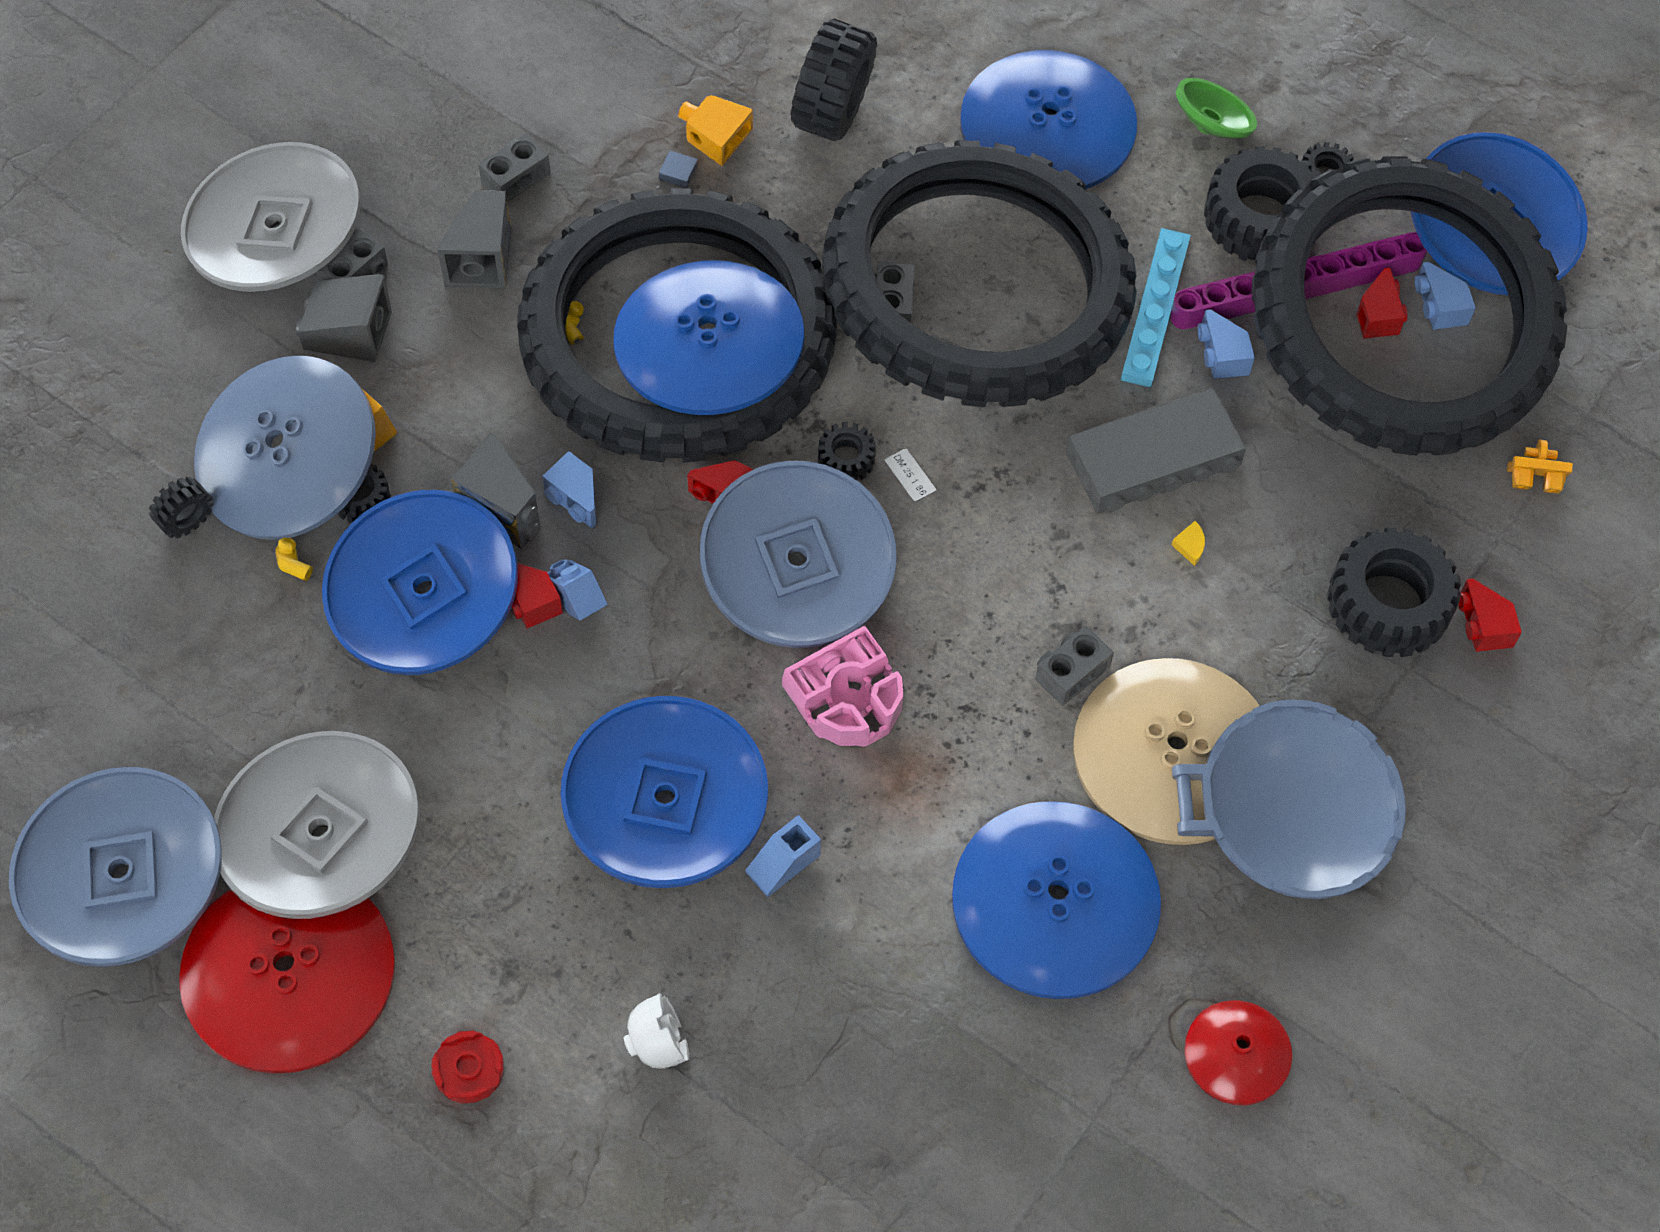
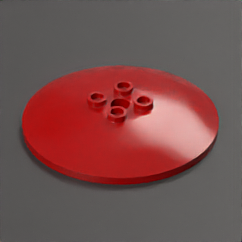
[179,889,395,1073]

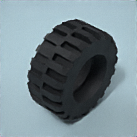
[790,19,877,141]
[1204,146,1318,263]
[1327,528,1461,657]

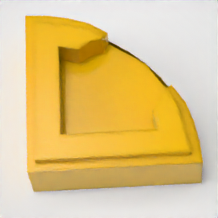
[1171,521,1205,566]

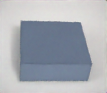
[659,151,698,188]

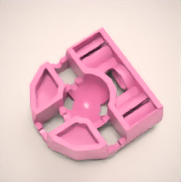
[782,625,903,747]

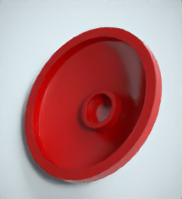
[1184,1000,1292,1106]

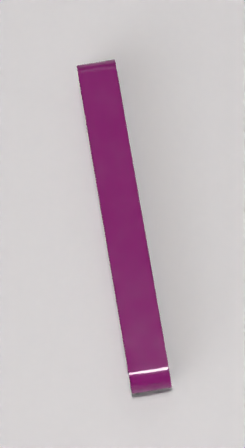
[1170,232,1427,329]

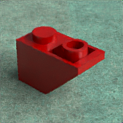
[1356,268,1408,339]
[687,460,754,504]
[511,563,563,629]
[1458,578,1522,652]

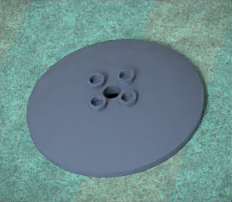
[194,356,376,540]
[699,461,897,648]
[9,767,222,967]

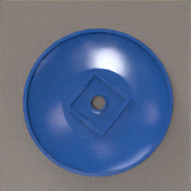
[960,50,1137,189]
[1411,132,1588,295]
[613,260,804,415]
[322,490,518,675]
[561,696,768,888]
[952,801,1161,999]

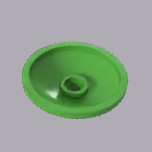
[1176,78,1257,139]

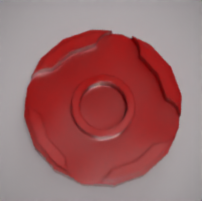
[432,1031,504,1104]

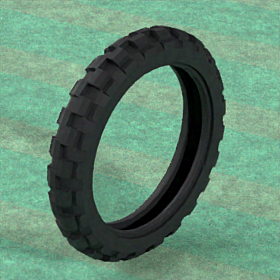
[822,140,1137,408]
[1252,156,1567,456]
[517,188,837,463]

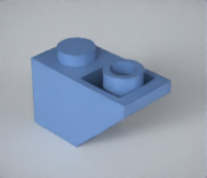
[1415,262,1476,330]
[1197,310,1255,379]
[542,451,597,528]
[547,559,608,621]
[745,815,821,897]

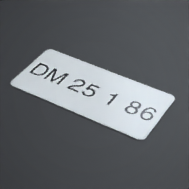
[885,449,936,501]

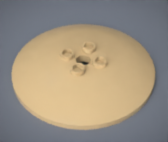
[1073,658,1259,845]

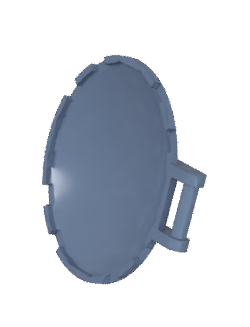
[1172,700,1406,899]

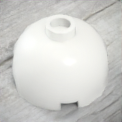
[624,994,689,1068]

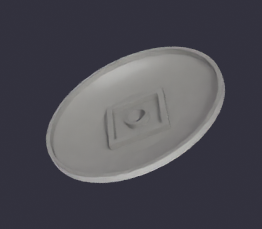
[181,142,361,292]
[214,731,420,919]

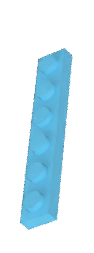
[1121,228,1191,388]

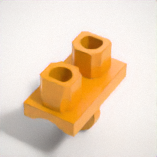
[1507,439,1573,494]

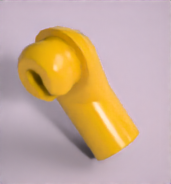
[565,301,584,345]
[275,538,313,581]

